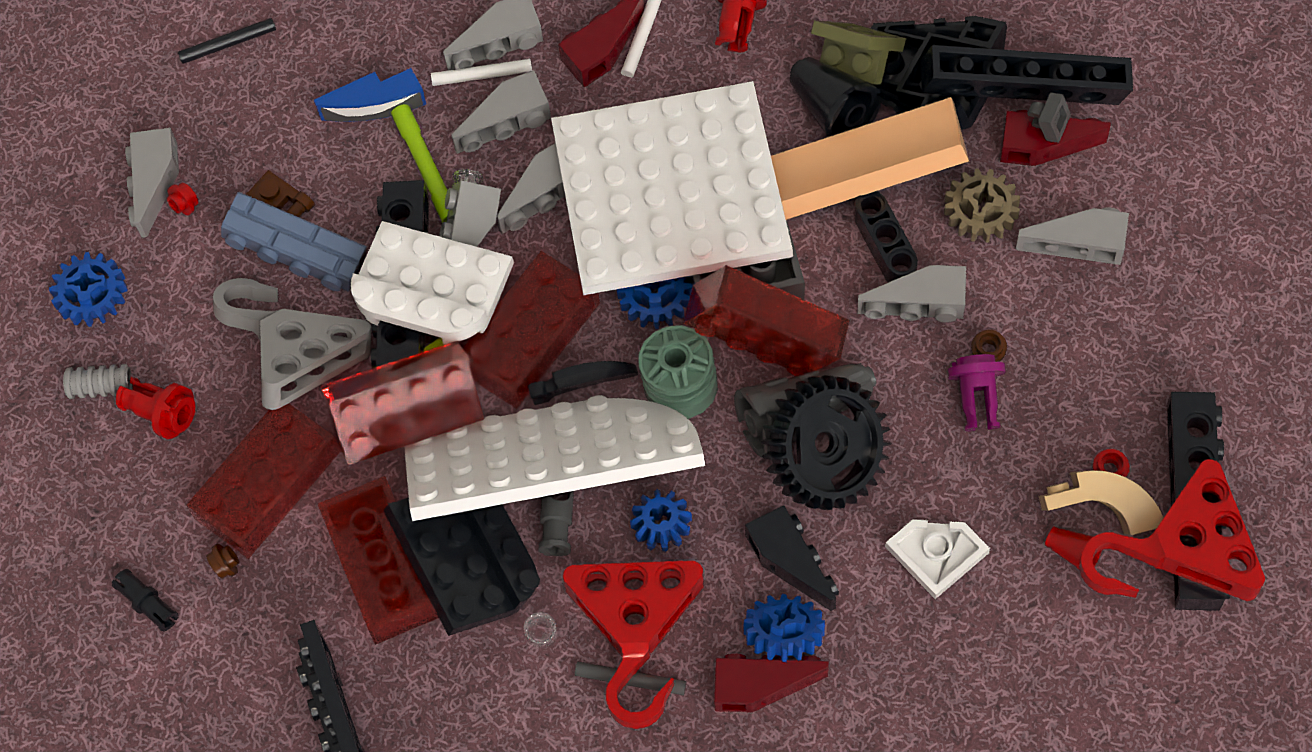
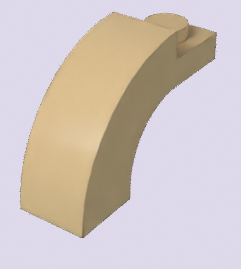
[1038,470,1164,535]

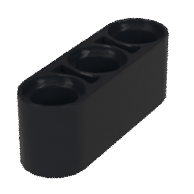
[854,191,918,283]

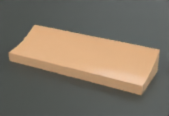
[771,97,969,220]

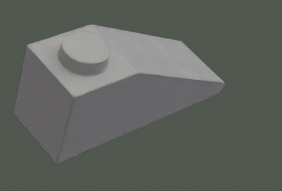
[1016,207,1129,265]

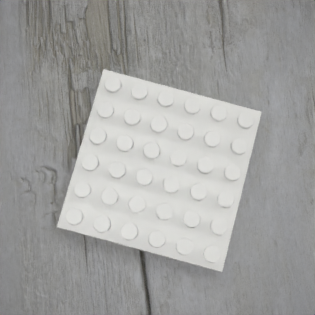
[551,81,793,295]

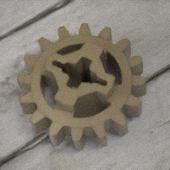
[944,168,1020,243]

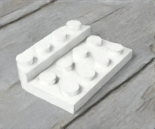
[351,221,514,346]

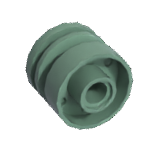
[638,325,718,419]

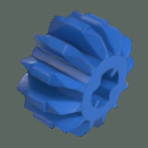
[630,489,692,552]

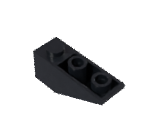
[745,505,839,611]

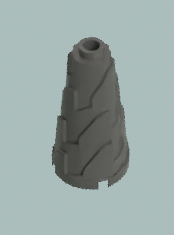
[734,363,876,458]

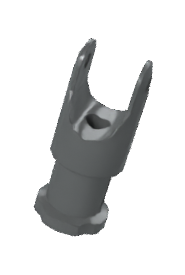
[538,491,574,556]

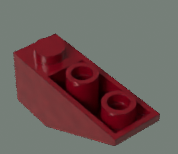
[558,0,644,87]
[1000,110,1111,166]
[714,654,829,712]

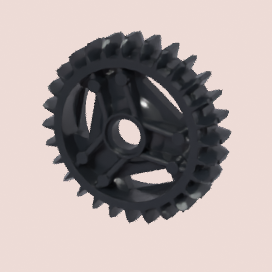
[761,375,892,510]

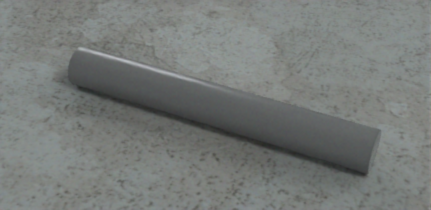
[575,661,687,696]

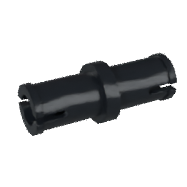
[112,569,179,632]

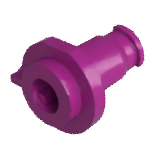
[947,354,1006,432]

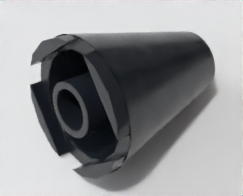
[790,57,881,137]

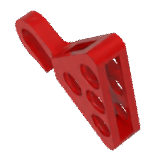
[1079,459,1265,601]
[563,561,704,729]

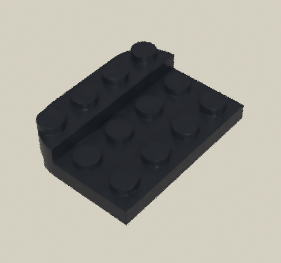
[383,498,540,636]
[296,620,365,752]

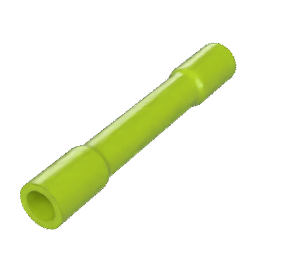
[391,104,449,223]

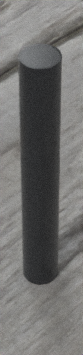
[178,18,276,64]

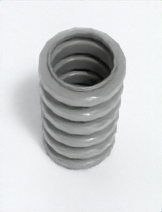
[63,364,132,399]

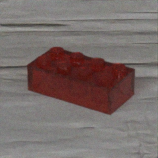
[456,251,600,409]
[683,265,850,376]
[321,341,484,465]
[186,403,341,559]
[318,476,439,645]

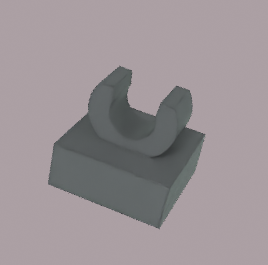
[1027,93,1071,143]

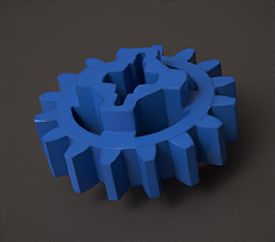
[49,252,128,327]
[617,276,693,329]
[744,594,825,662]

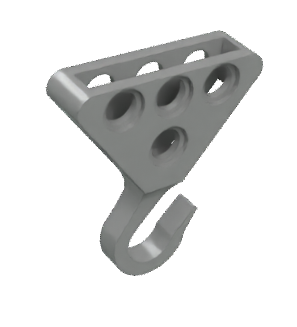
[213,278,371,410]

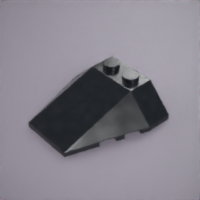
[871,16,1007,130]

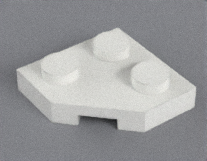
[885,519,990,599]

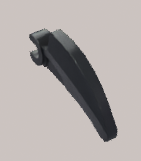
[528,361,638,405]

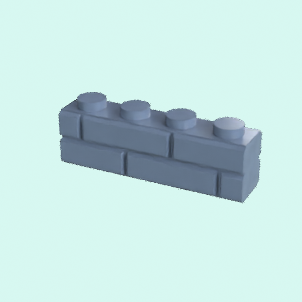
[221,192,367,292]

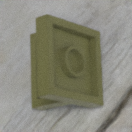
[811,20,906,84]

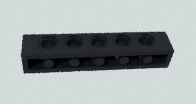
[920,45,1133,105]
[371,180,429,382]
[1167,392,1230,611]

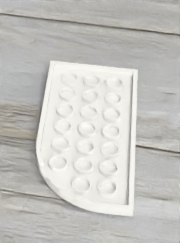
[403,395,705,521]

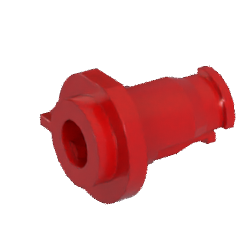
[715,0,768,53]
[116,377,196,439]

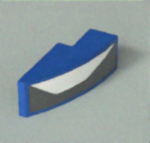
[314,68,426,122]

